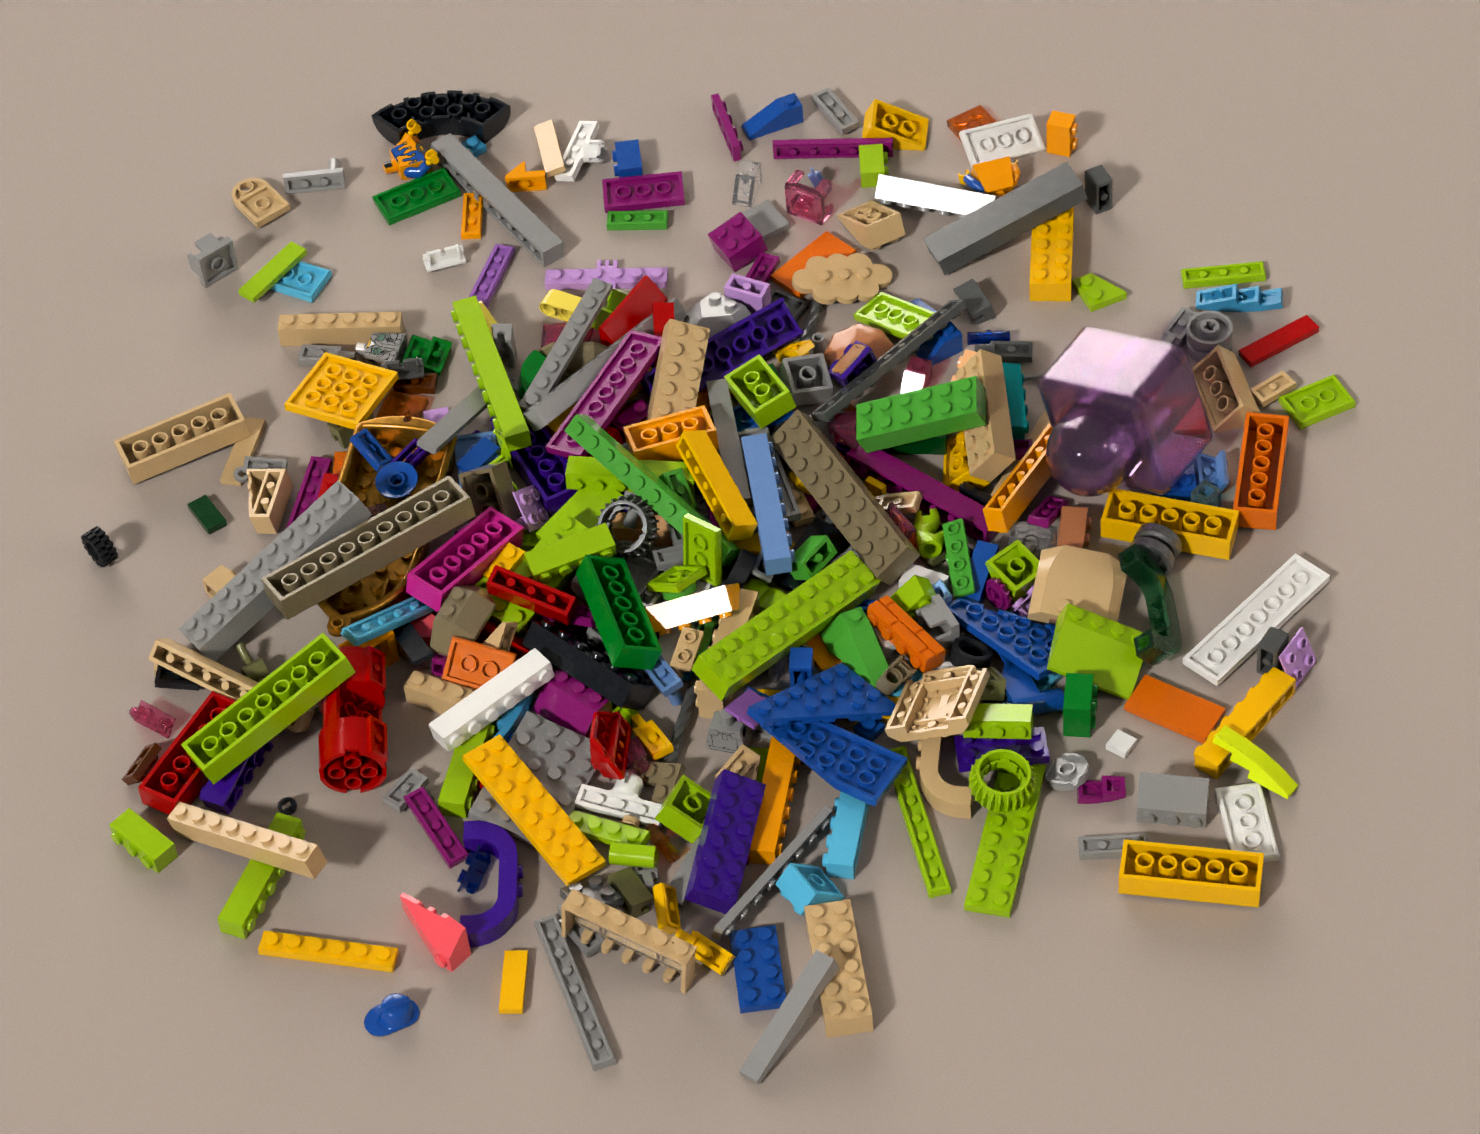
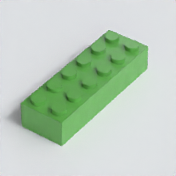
[856,376,986,453]

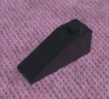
[392,623,434,666]

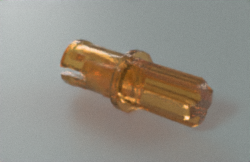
[645,824,681,863]

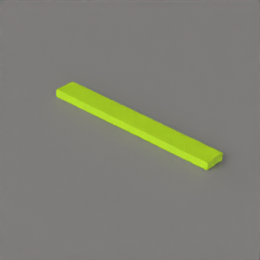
[889,746,951,899]

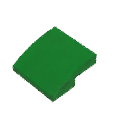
[401,334,452,375]

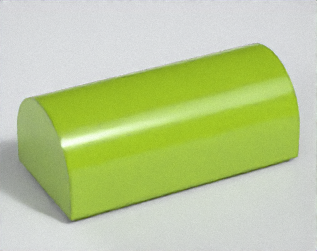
[609,842,659,869]

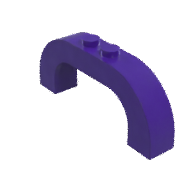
[460,821,524,947]

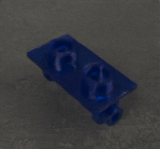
[457,845,491,894]

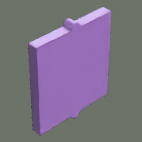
[725,689,766,730]

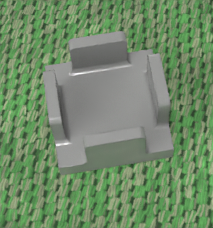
[187,233,239,288]
[916,594,960,650]

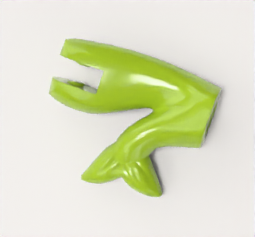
[914,508,965,558]

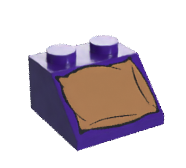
[828,340,877,387]

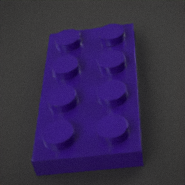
[954,726,1050,773]

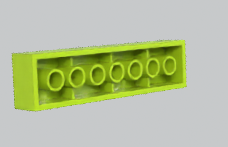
[181,633,355,785]

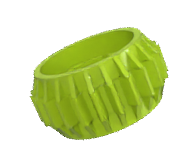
[968,749,1036,813]

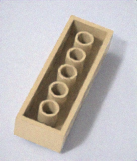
[646,319,710,421]
[956,349,1016,482]
[114,393,250,485]
[694,588,760,719]
[804,899,873,1038]

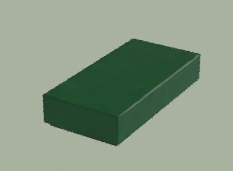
[187,494,227,534]

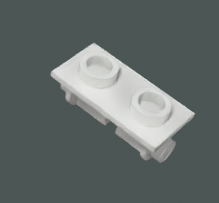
[422,244,466,272]

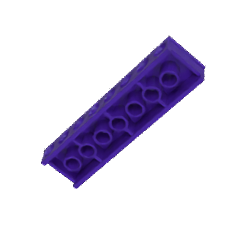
[640,297,804,397]

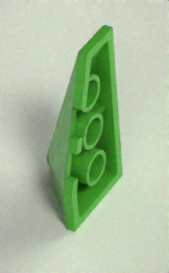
[820,607,889,689]

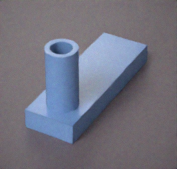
[642,655,684,706]

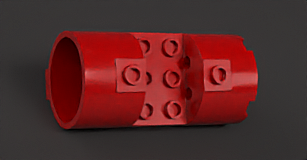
[318,645,388,793]

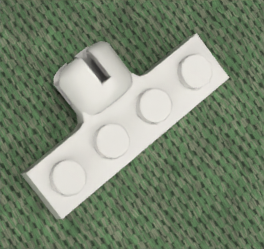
[554,121,607,182]
[574,772,662,829]

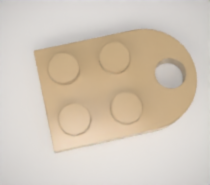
[231,178,291,228]

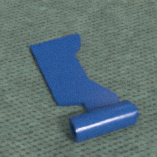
[998,653,1064,715]

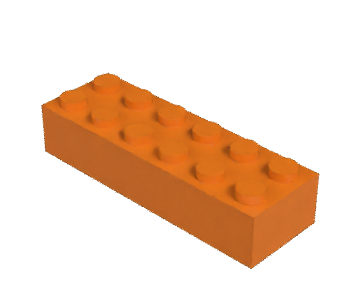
[1233,412,1289,530]

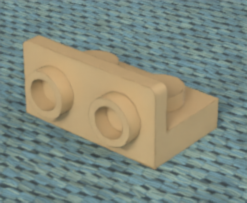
[670,627,704,679]

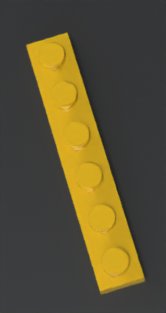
[258,930,399,972]

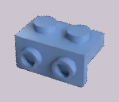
[1192,450,1230,496]

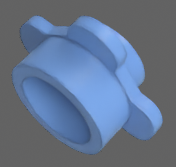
[807,167,824,189]

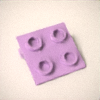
[512,484,549,532]
[1279,627,1317,689]

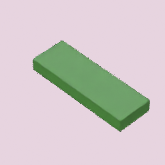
[607,210,669,231]

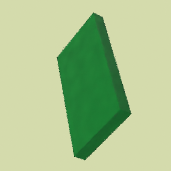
[372,167,462,226]

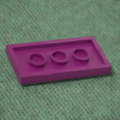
[602,171,685,213]

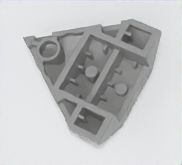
[684,291,751,338]

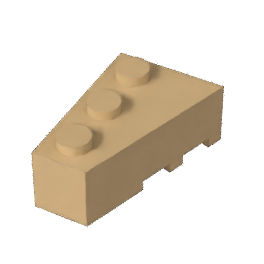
[247,469,294,534]

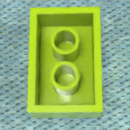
[724,354,796,429]

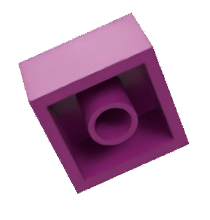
[707,211,768,272]

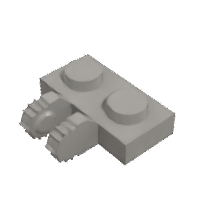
[382,768,435,813]

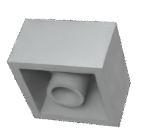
[779,353,833,406]

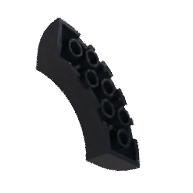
[372,90,511,146]

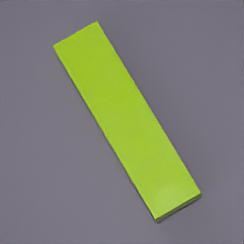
[238,241,307,303]
[1181,261,1266,289]

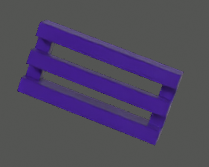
[390,438,430,468]

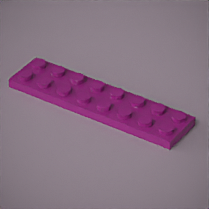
[545,330,662,458]

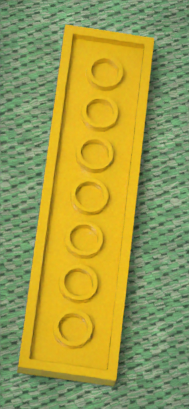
[463,734,606,886]

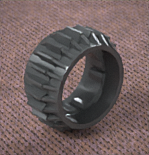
[595,495,660,559]

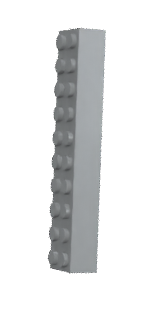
[179,480,372,661]

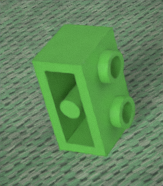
[790,535,838,581]

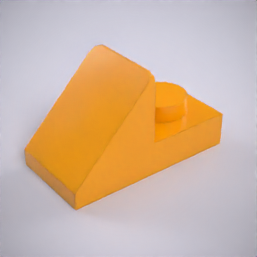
[505,161,547,192]

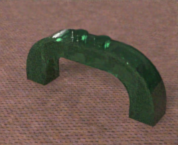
[1118,543,1182,665]

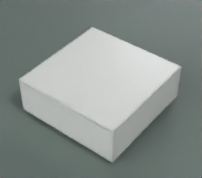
[1106,729,1137,759]

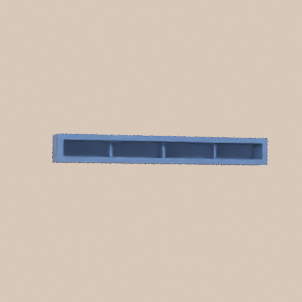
[741,433,796,576]

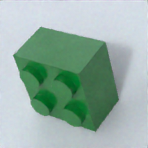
[1063,673,1098,738]

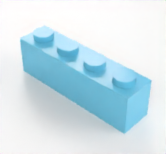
[822,792,869,879]

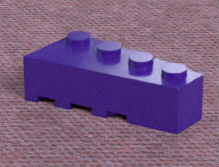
[200,741,274,815]

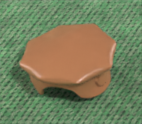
[823,324,894,366]

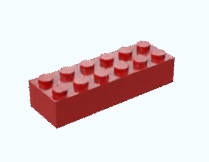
[138,691,235,815]

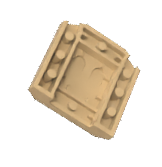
[1027,545,1128,623]
[885,665,990,742]

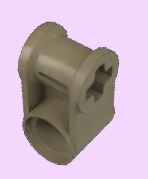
[876,655,918,695]

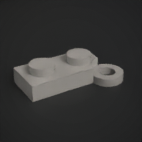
[234,456,288,483]

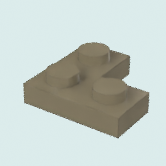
[640,762,686,804]

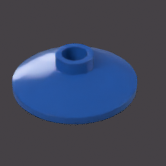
[375,461,418,499]

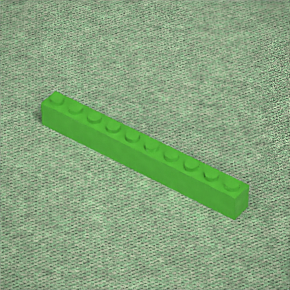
[564,414,741,567]

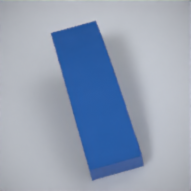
[957,540,999,626]

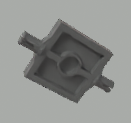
[560,875,623,908]

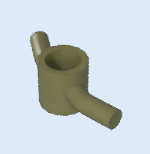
[236,643,270,683]

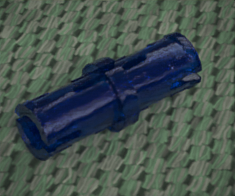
[967,330,1010,345]

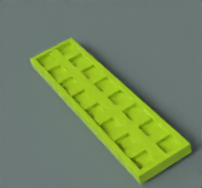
[964,764,1046,918]

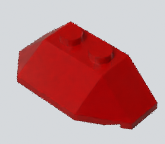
[590,711,632,780]

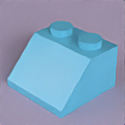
[775,863,845,916]

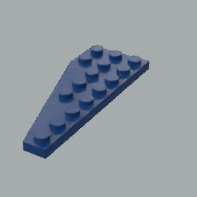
[744,686,908,807]

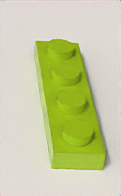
[569,810,651,845]

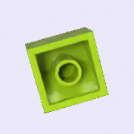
[985,539,1039,605]
[655,775,711,844]

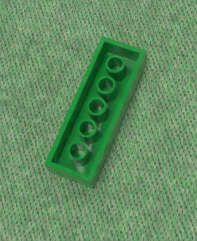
[576,555,662,670]

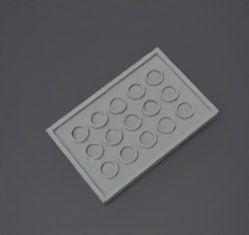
[468,711,597,846]

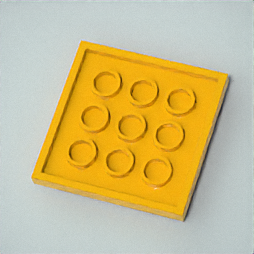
[284,352,399,429]

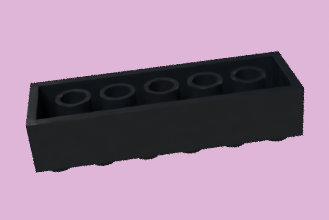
[522,619,655,709]

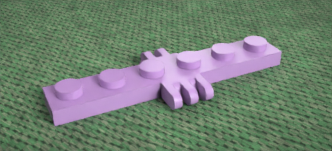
[545,260,668,290]

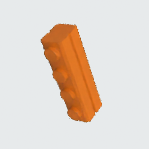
[866,595,946,673]

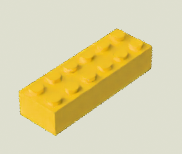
[1029,207,1074,301]
[1101,488,1239,560]
[1118,839,1264,908]

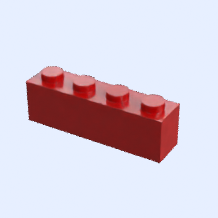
[486,565,577,625]

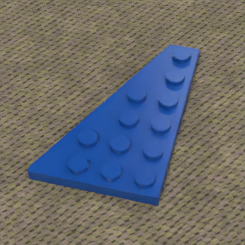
[947,598,1056,681]
[747,662,896,726]

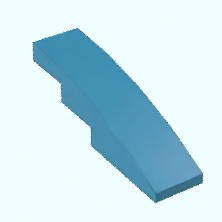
[1195,284,1284,312]
[493,690,536,741]

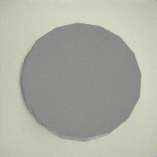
[1045,753,1091,791]

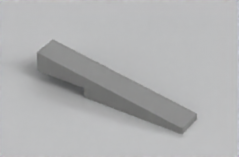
[739,950,840,1084]

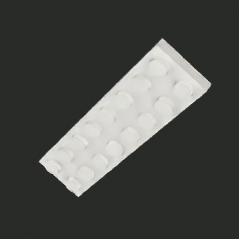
[1182,553,1330,686]

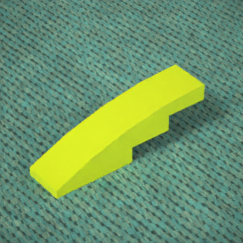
[1213,725,1298,799]

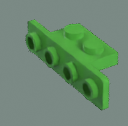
[942,518,975,599]

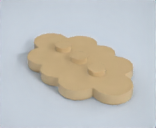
[792,253,892,305]

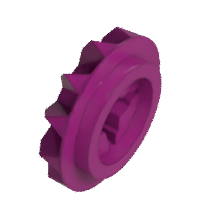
[986,577,1012,611]

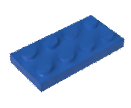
[730,925,786,1014]

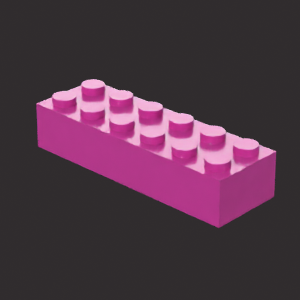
[406,506,524,612]

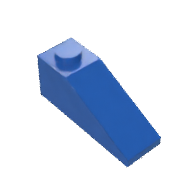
[741,93,804,140]

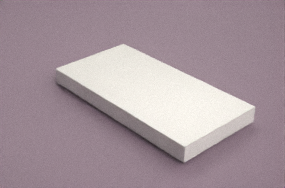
[959,113,1046,167]
[1215,783,1280,862]

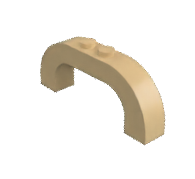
[916,700,982,819]

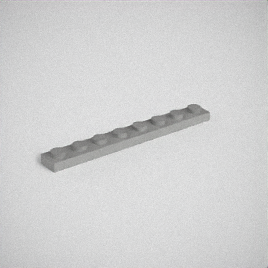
[519,278,613,412]
[711,805,833,941]

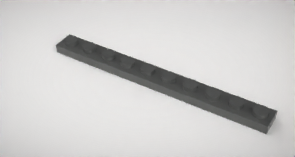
[811,300,967,423]

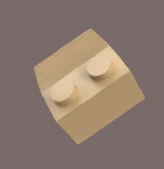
[837,200,906,250]

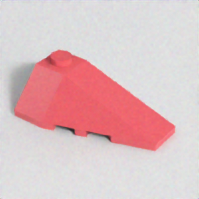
[400,893,471,972]

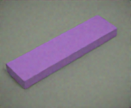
[469,244,515,308]

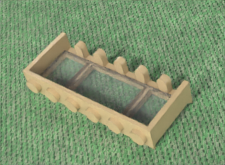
[561,889,697,994]

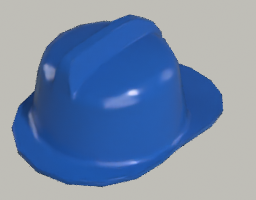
[364,993,420,1036]

